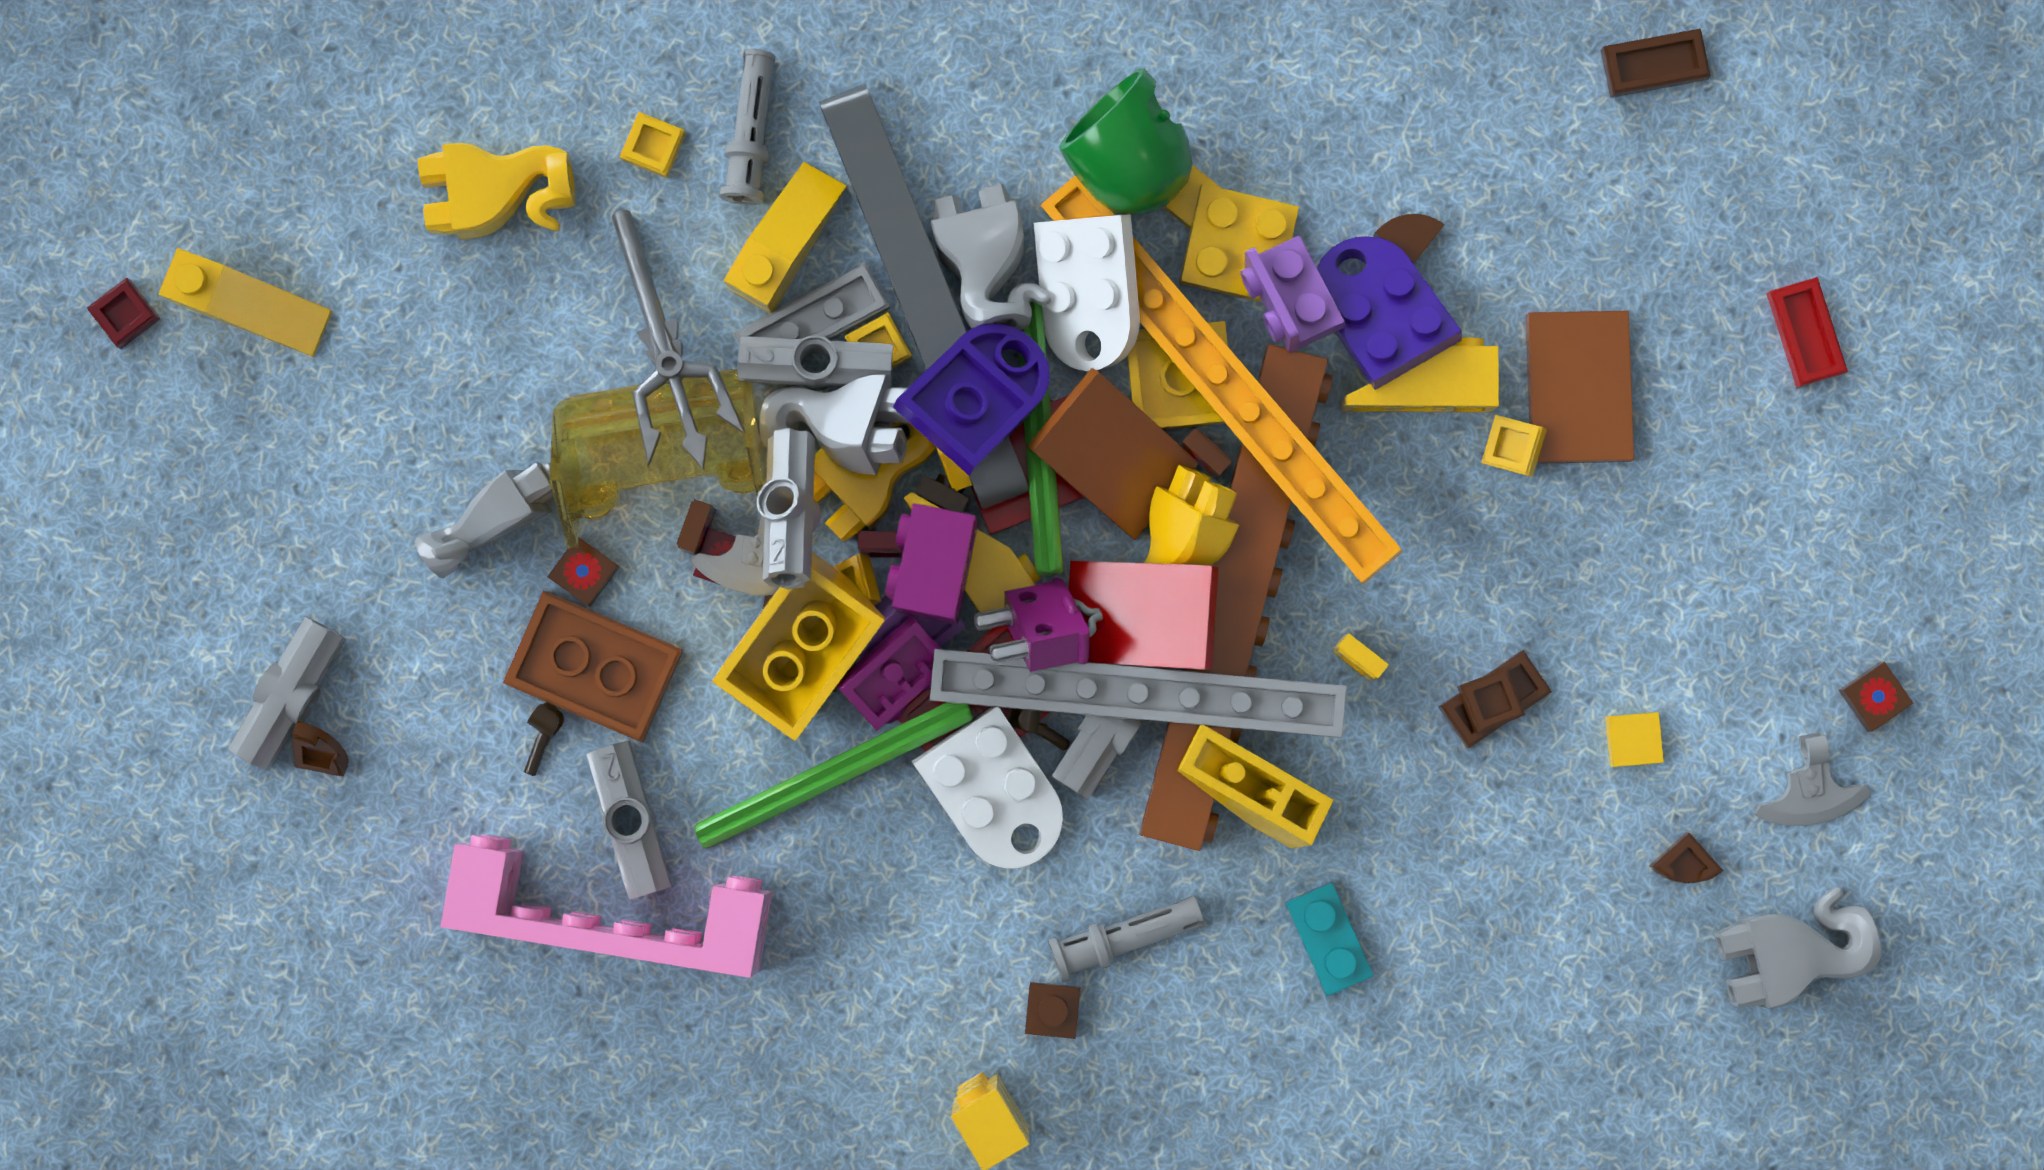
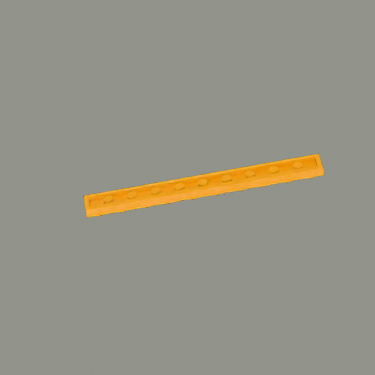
[1040,176,1403,585]

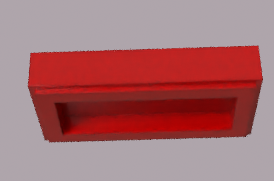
[1766,277,1848,388]

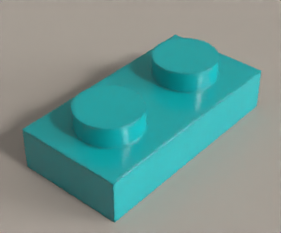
[1285,882,1374,997]

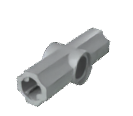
[738,335,893,391]
[757,428,821,590]
[228,616,346,771]
[1051,666,1167,800]
[586,741,673,900]

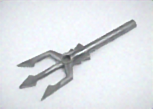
[612,210,747,470]

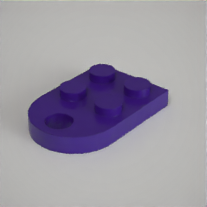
[1317,236,1462,390]
[892,324,1050,476]

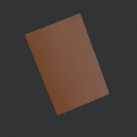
[1526,311,1634,464]
[1026,368,1199,540]
[503,590,684,743]

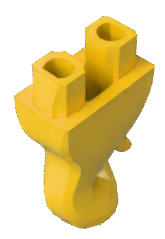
[417,143,576,240]
[813,422,937,543]
[1144,465,1239,566]

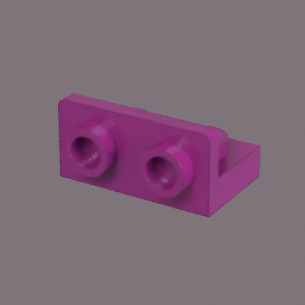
[837,616,940,731]

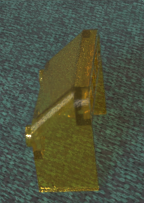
[549,369,767,549]

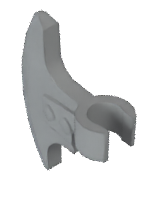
[691,515,779,596]
[1755,732,1871,826]

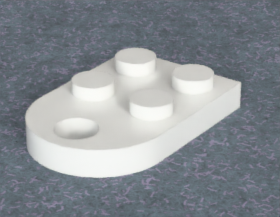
[1033,214,1140,371]
[912,707,1063,868]

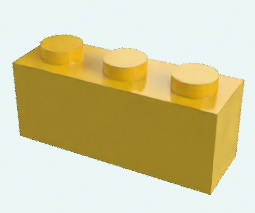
[951,1072,1029,1170]

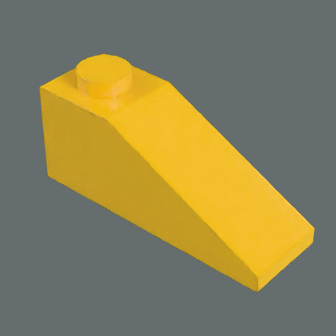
[723,162,847,314]
[158,247,332,357]
[1341,337,1499,413]
[903,492,1041,613]
[1177,725,1334,849]

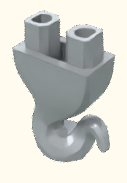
[930,184,1051,331]
[759,375,909,475]
[415,463,568,578]
[1714,887,1881,1009]

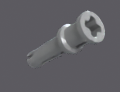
[719,49,776,205]
[1048,896,1205,983]

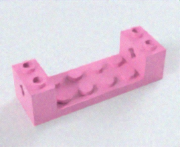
[440,834,773,978]

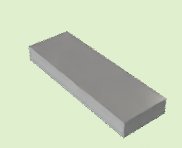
[734,263,890,344]

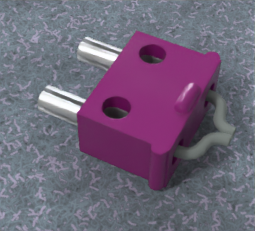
[974,577,1102,672]

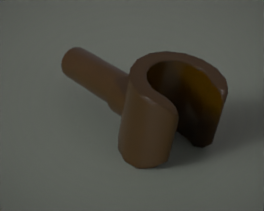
[524,702,564,776]
[1009,708,1070,751]

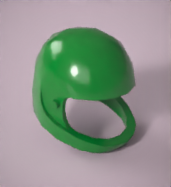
[1059,68,1193,215]

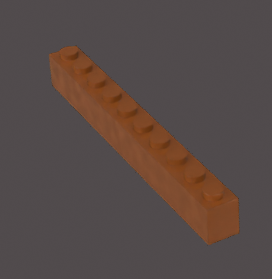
[1139,344,1333,851]

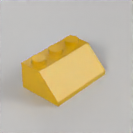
[712,552,886,741]

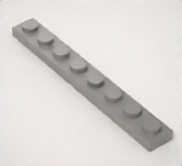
[930,649,1347,738]

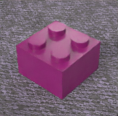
[885,503,978,625]

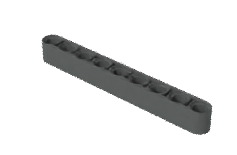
[819,84,1029,510]

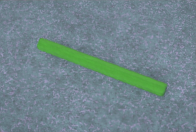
[1019,285,1063,576]
[694,702,974,848]

